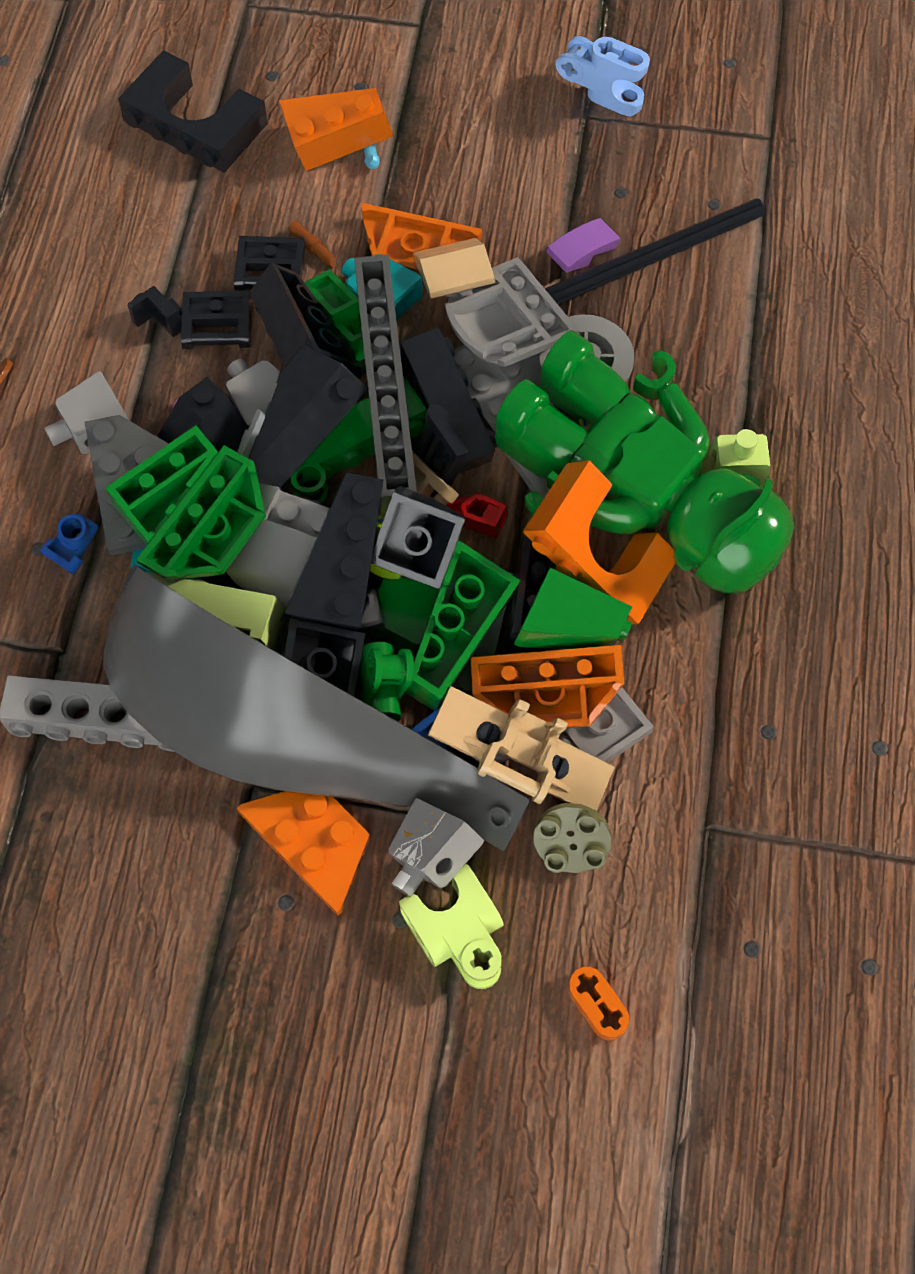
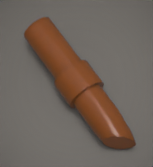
[288,220,335,268]

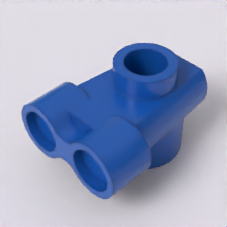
[39,512,99,575]

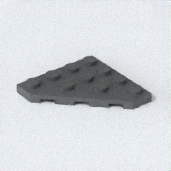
[84,415,168,556]

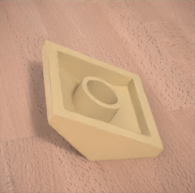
[413,238,495,298]

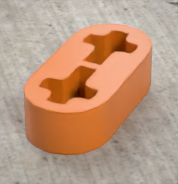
[568,967,629,1040]

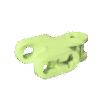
[399,864,504,989]

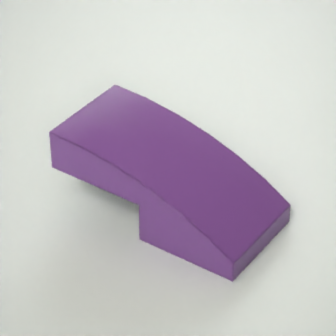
[546,218,621,273]

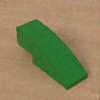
[304,269,365,361]

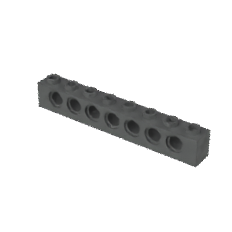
[354,255,417,518]

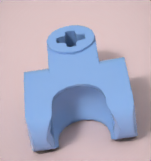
[555,36,650,117]

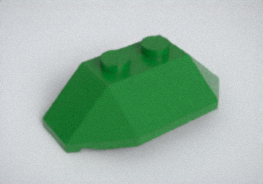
[136,445,266,580]

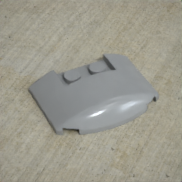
[445,257,579,367]
[226,483,381,609]

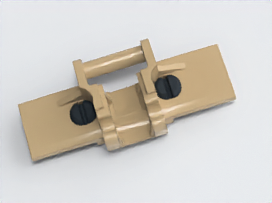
[428,686,614,811]

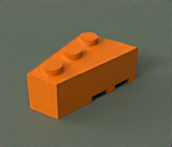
[279,88,394,171]

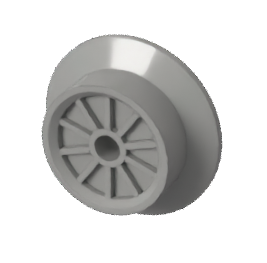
[539,315,634,382]

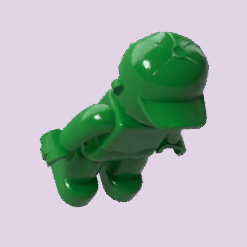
[496,330,795,594]

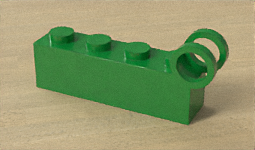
[291,379,427,505]

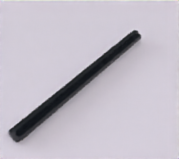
[545,198,765,304]

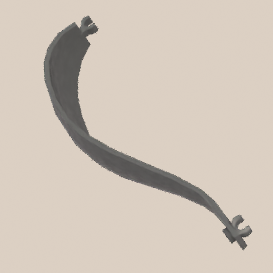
[103,565,531,851]

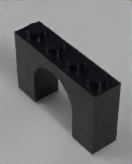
[118,50,268,173]

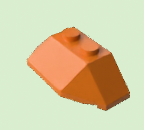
[471,645,625,728]

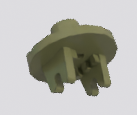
[534,803,612,873]

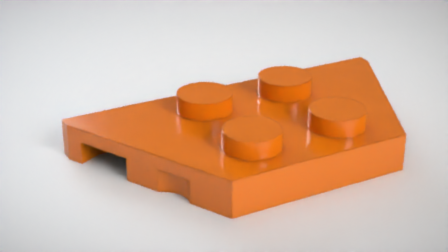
[361,203,483,276]
[237,791,370,916]

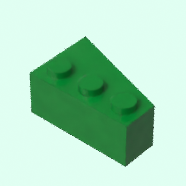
[105,425,218,546]

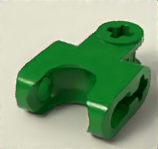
[357,642,414,722]

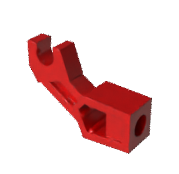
[446,492,508,538]

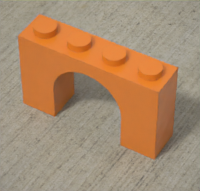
[523,460,675,624]

